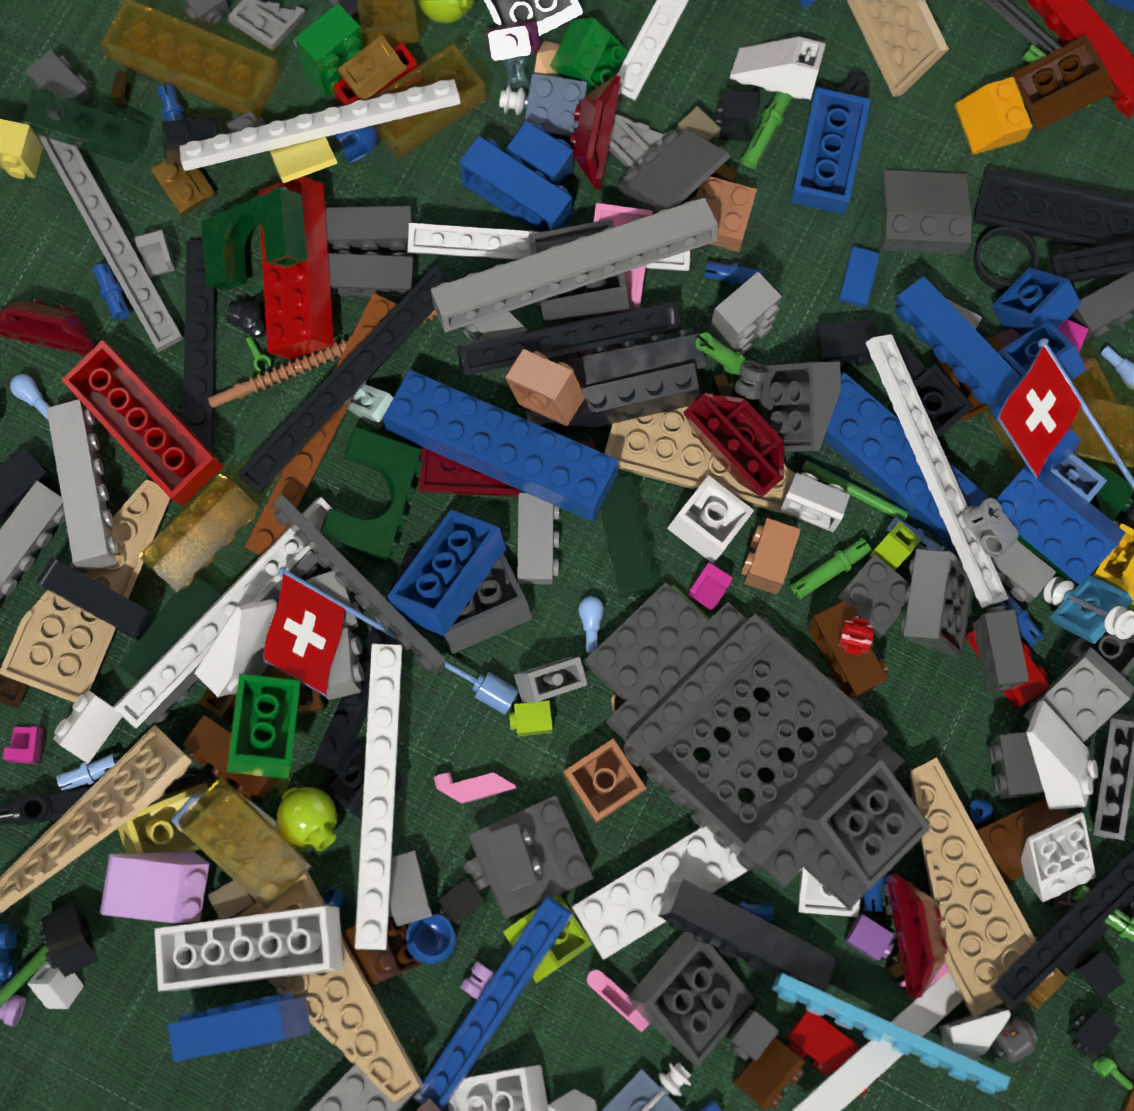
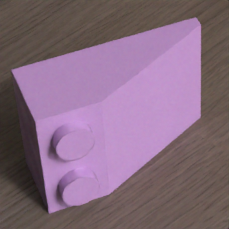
[100,851,209,923]

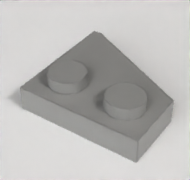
[228,0,305,51]
[610,115,667,169]

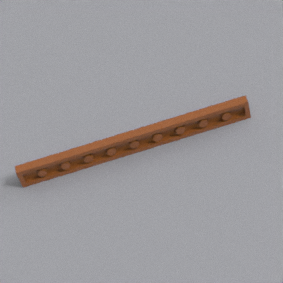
[245,293,398,556]

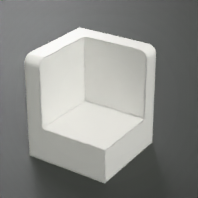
[28,961,83,1009]

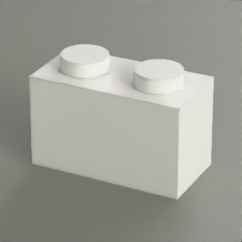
[53,690,122,764]

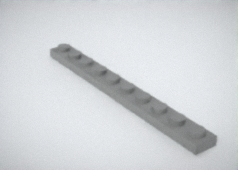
[28,104,183,352]

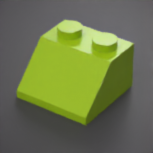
[503,895,592,983]

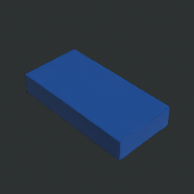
[839,246,880,308]

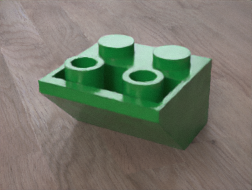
[550,18,628,92]

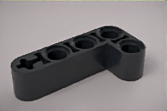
[35,557,155,642]

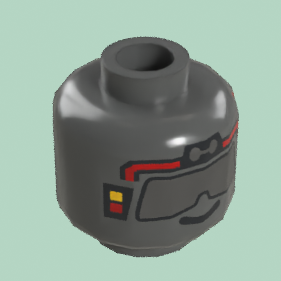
[990,1018,1038,1064]

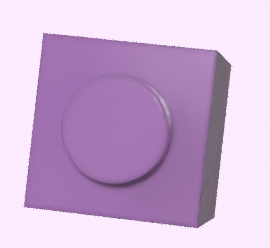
[844,915,894,961]

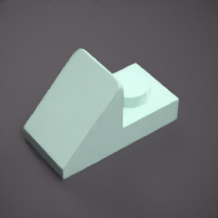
[349,384,393,429]

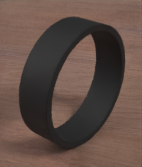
[973,227,1038,291]

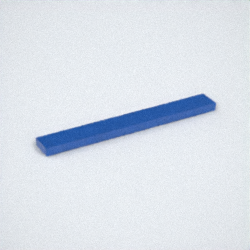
[413,896,574,1111]

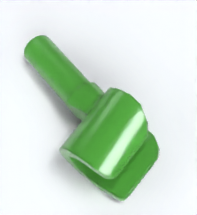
[246,337,272,373]
[1092,1056,1134,1090]

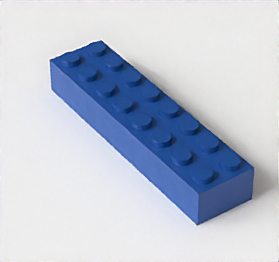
[383,369,619,522]
[823,373,991,558]

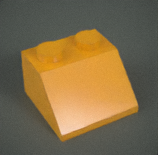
[955,77,1032,155]

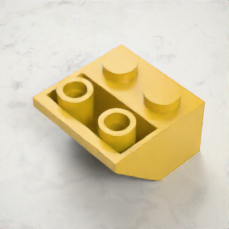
[1090,523,1134,605]

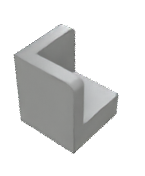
[134,230,175,277]

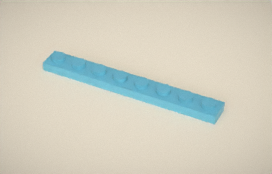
[772,973,1011,1094]

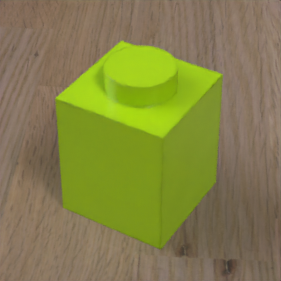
[870,521,922,571]
[509,700,553,737]

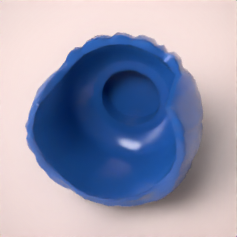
[334,125,378,163]
[405,914,456,965]

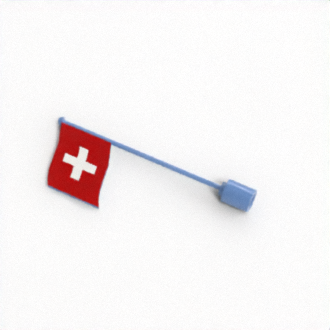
[997,338,1134,490]
[264,566,518,715]

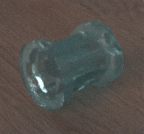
[503,56,530,92]

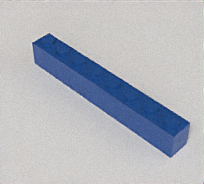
[896,276,1081,471]

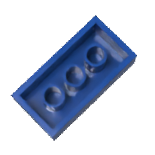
[790,87,871,214]
[459,136,572,232]
[989,464,1126,585]
[387,510,506,636]
[168,992,312,1062]

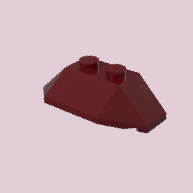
[569,75,623,190]
[0,299,96,356]
[683,393,784,498]
[885,874,947,998]

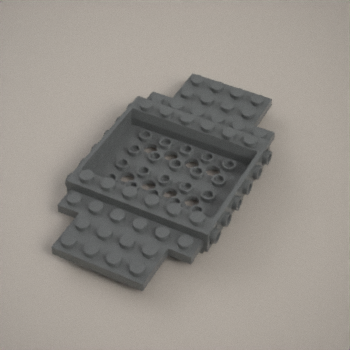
[584,583,931,910]

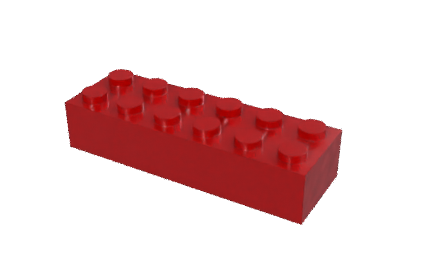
[258,176,334,359]
[61,340,224,506]

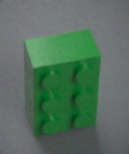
[295,3,364,98]
[227,674,300,779]

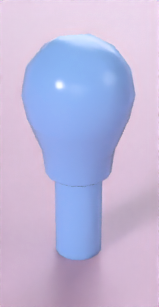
[1101,346,1134,390]
[10,374,50,421]
[578,596,604,653]

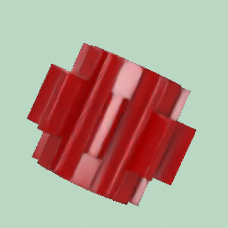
[838,617,874,656]

